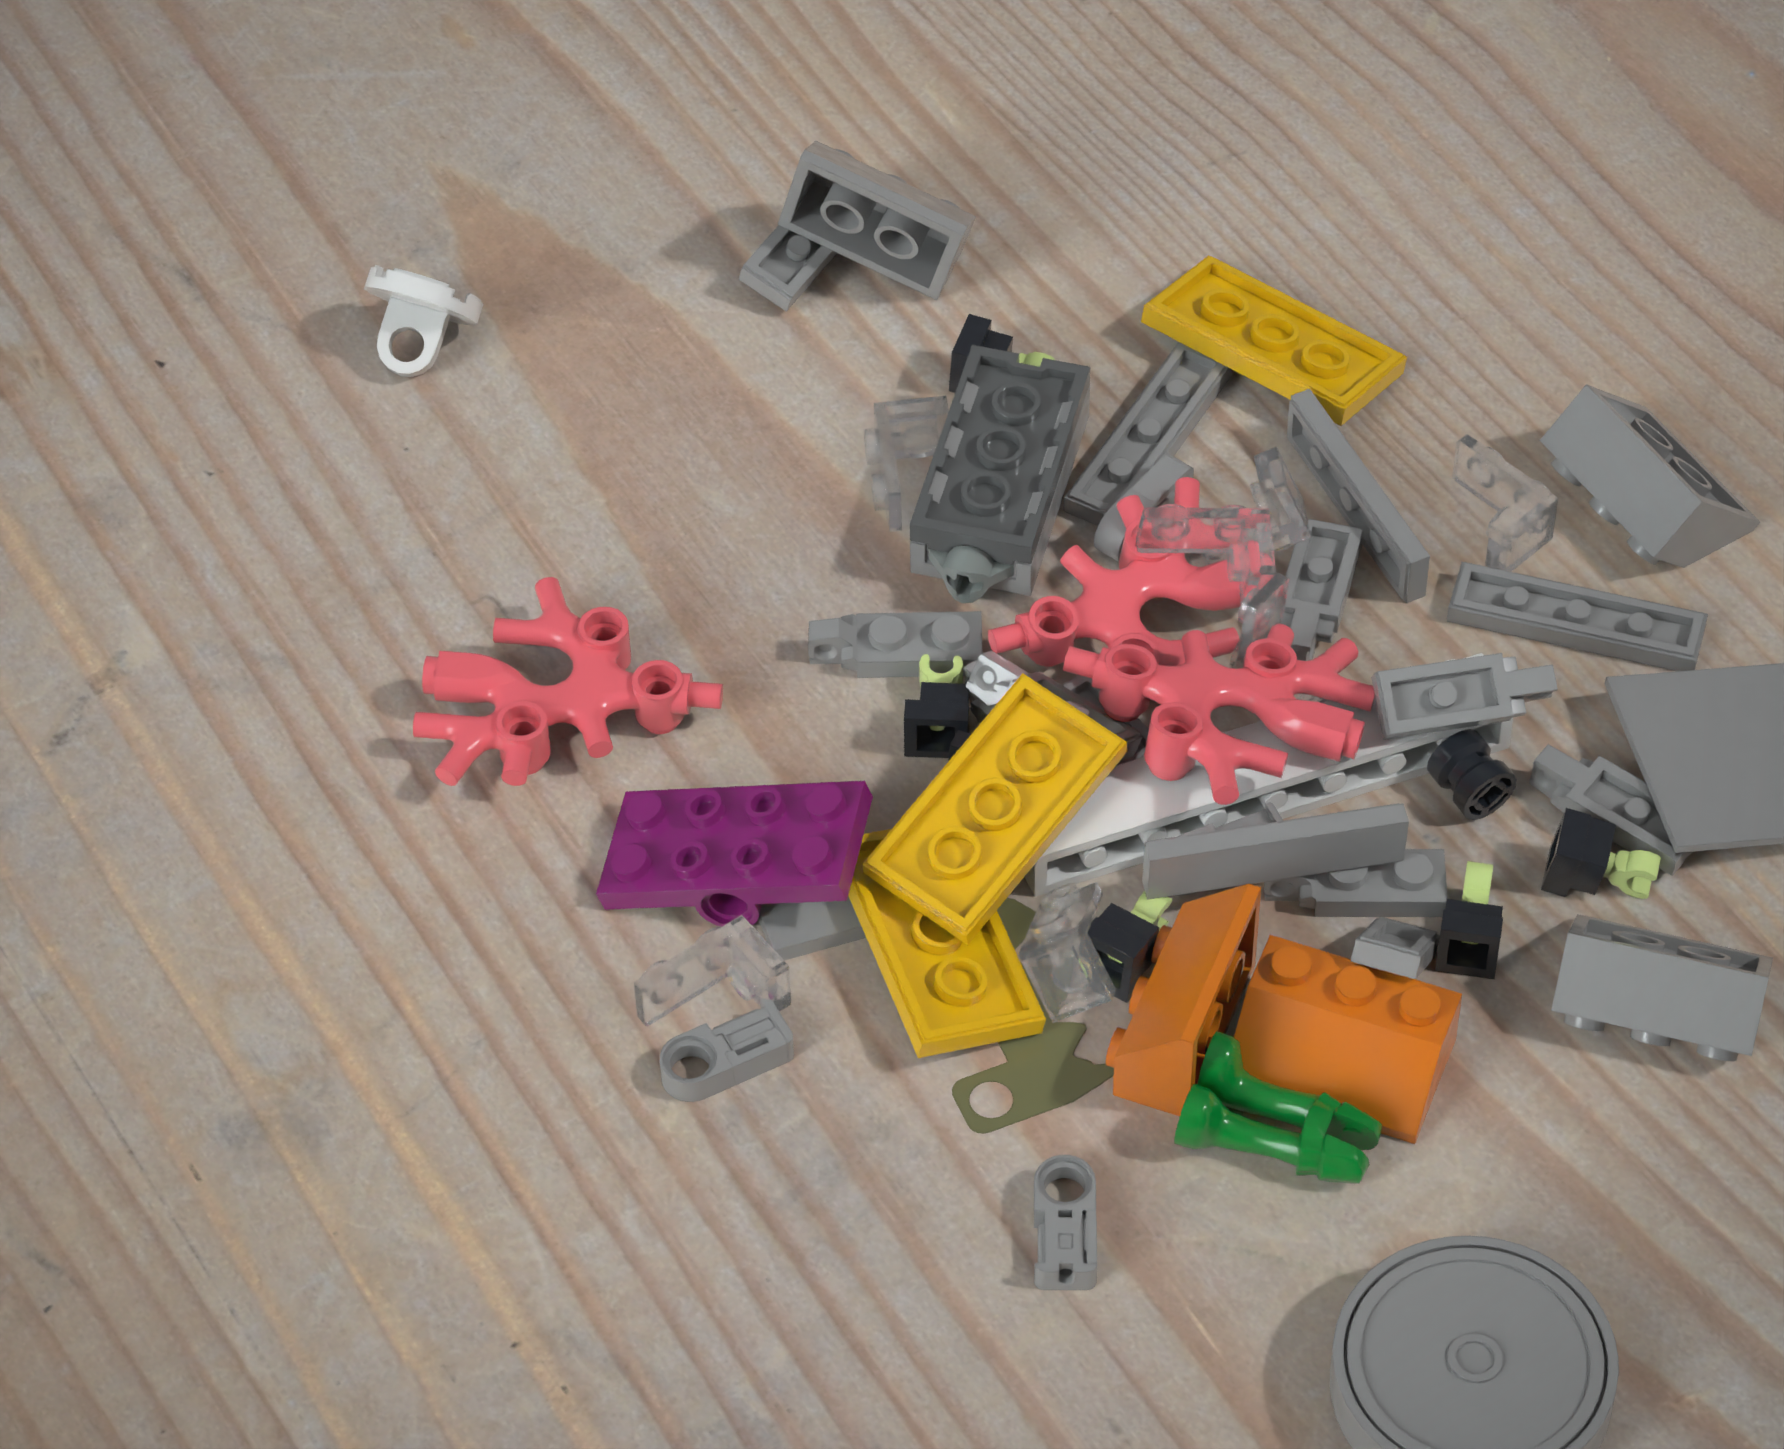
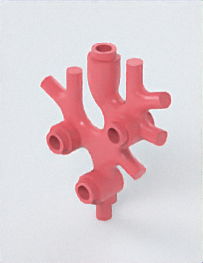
[988,477,1276,667]
[413,577,723,786]
[1063,624,1375,805]

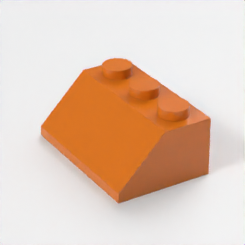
[1105,883,1261,1117]
[1234,935,1462,1144]

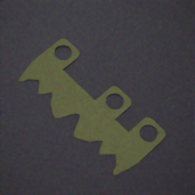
[952,898,1114,1134]

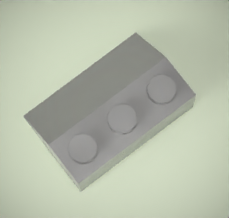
[778,141,976,300]
[1540,384,1760,568]
[1551,914,1773,1061]

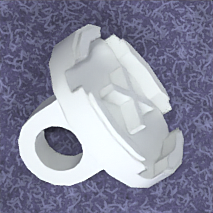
[364,265,483,377]

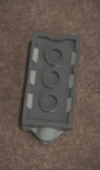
[910,345,1090,604]

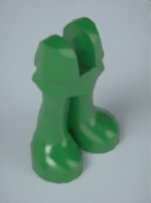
[1174,1031,1382,1184]

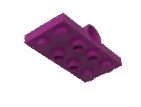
[596,780,873,929]

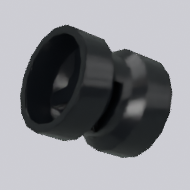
[1427,729,1517,820]

